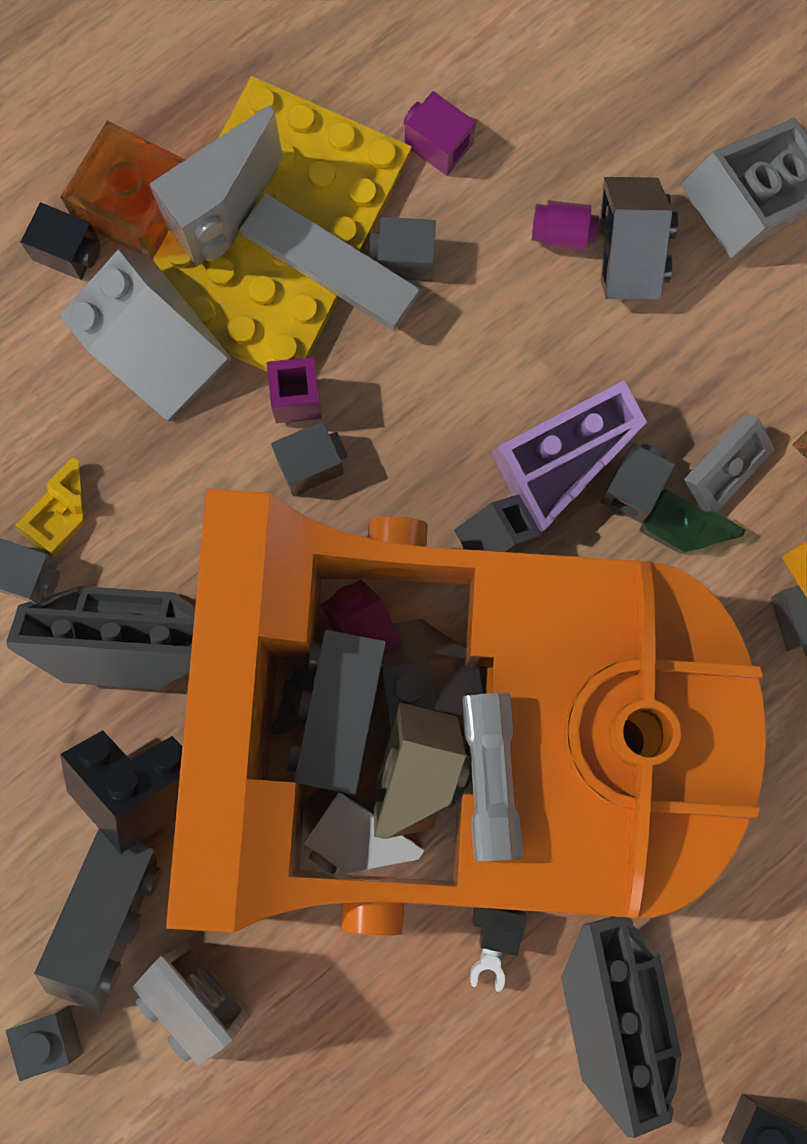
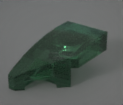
[639,489,746,553]

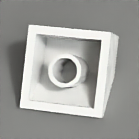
[304,792,424,875]

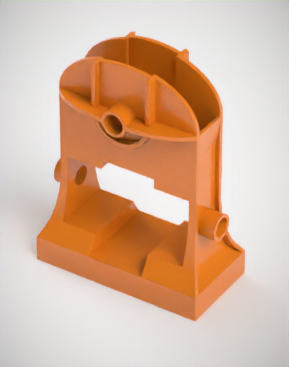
[166,488,766,936]

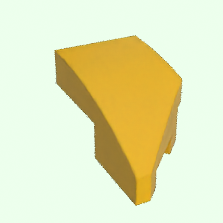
[15,457,84,559]

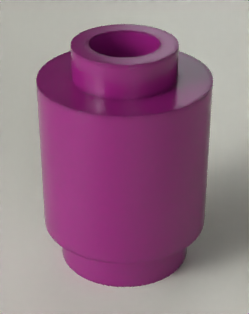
[531,200,599,251]

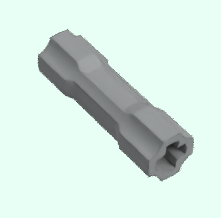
[462,693,523,861]

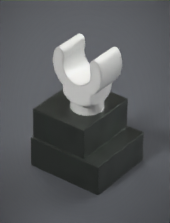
[470,907,527,992]

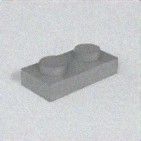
[684,414,775,515]

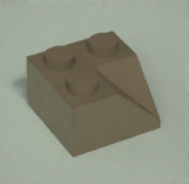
[373,702,471,839]

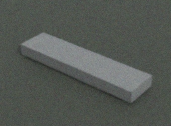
[240,193,420,331]

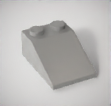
[150,105,283,267]
[681,118,807,258]
[59,249,232,421]
[132,941,250,1066]

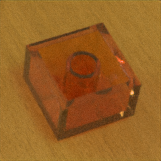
[61,120,185,259]

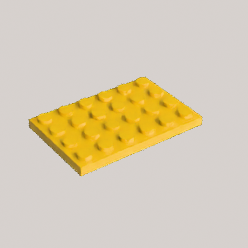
[153,76,412,372]

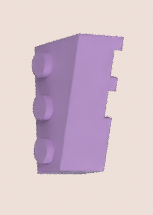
[490,380,647,532]

